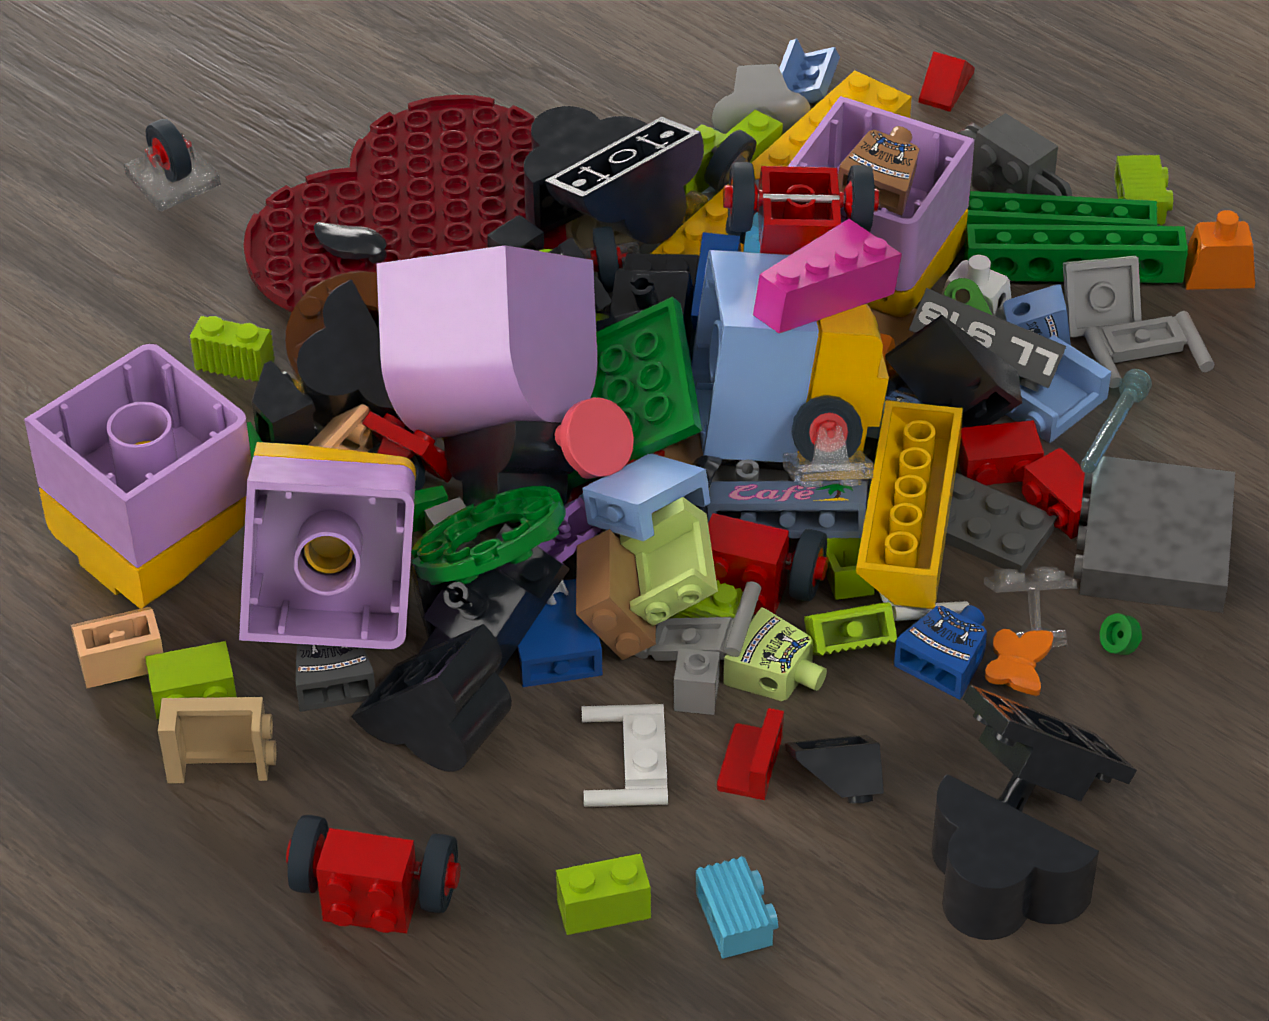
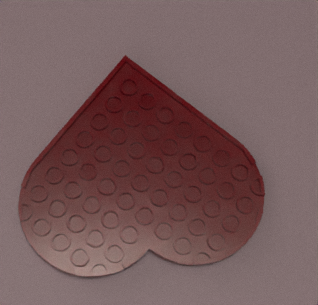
[244,95,566,321]

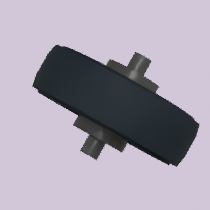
[704,130,757,192]

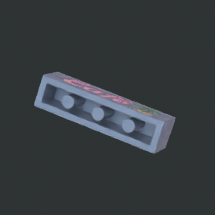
[707,481,868,538]

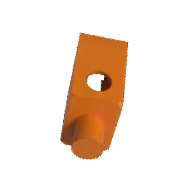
[1184,210,1255,290]

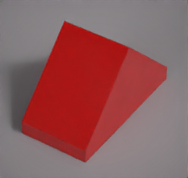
[919,51,975,112]

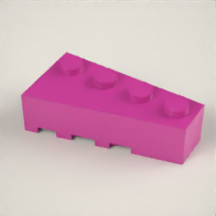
[753,219,902,334]

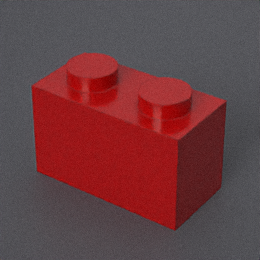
[958,420,1044,486]

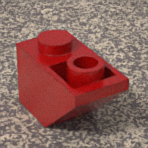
[1022,448,1085,539]

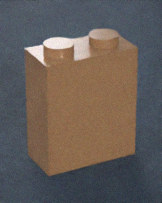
[576,529,656,660]

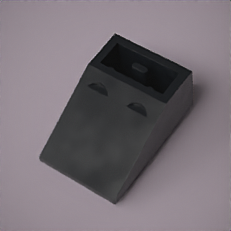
[885,315,1022,428]

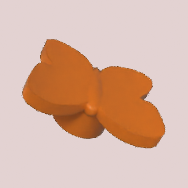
[985,629,1054,696]

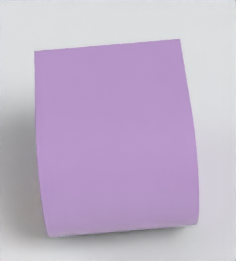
[377,245,597,438]

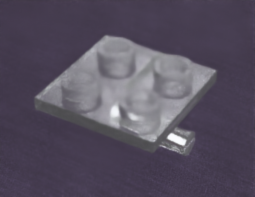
[984,567,1077,647]

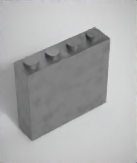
[1073,455,1235,613]

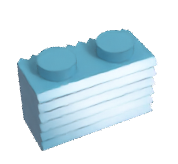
[696,856,778,958]

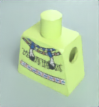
[724,607,827,701]

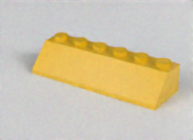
[856,400,963,609]

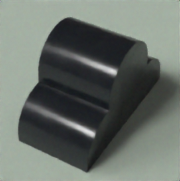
[524,106,647,233]
[545,117,704,244]
[297,280,414,434]
[444,421,575,525]
[351,624,512,772]
[931,774,1099,940]

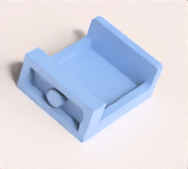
[1006,335,1111,444]
[582,454,710,541]

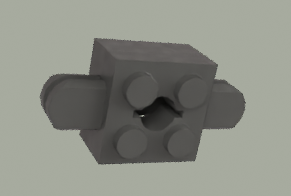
[957,113,1072,196]

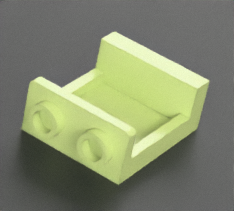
[619,497,718,626]

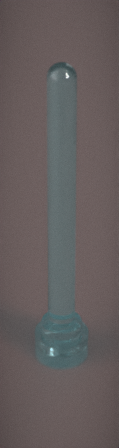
[1080,369,1152,474]

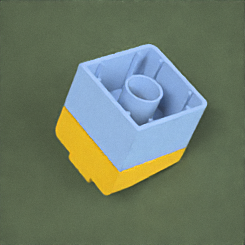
[691,250,889,466]

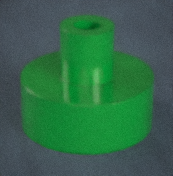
[1100,613,1142,655]

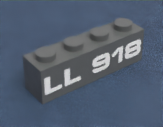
[909,288,1066,392]

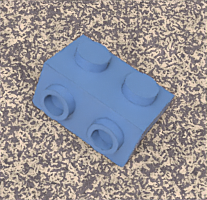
[779,39,840,103]

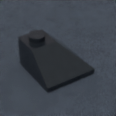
[785,735,884,803]

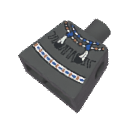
[295,644,375,712]

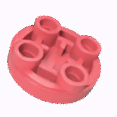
[554,398,634,479]

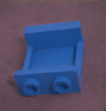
[517,579,603,687]

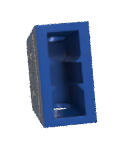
[894,605,987,700]

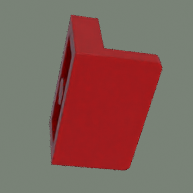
[717,708,784,800]

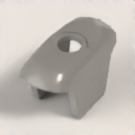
[712,64,811,134]

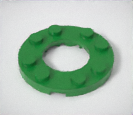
[411,486,566,585]

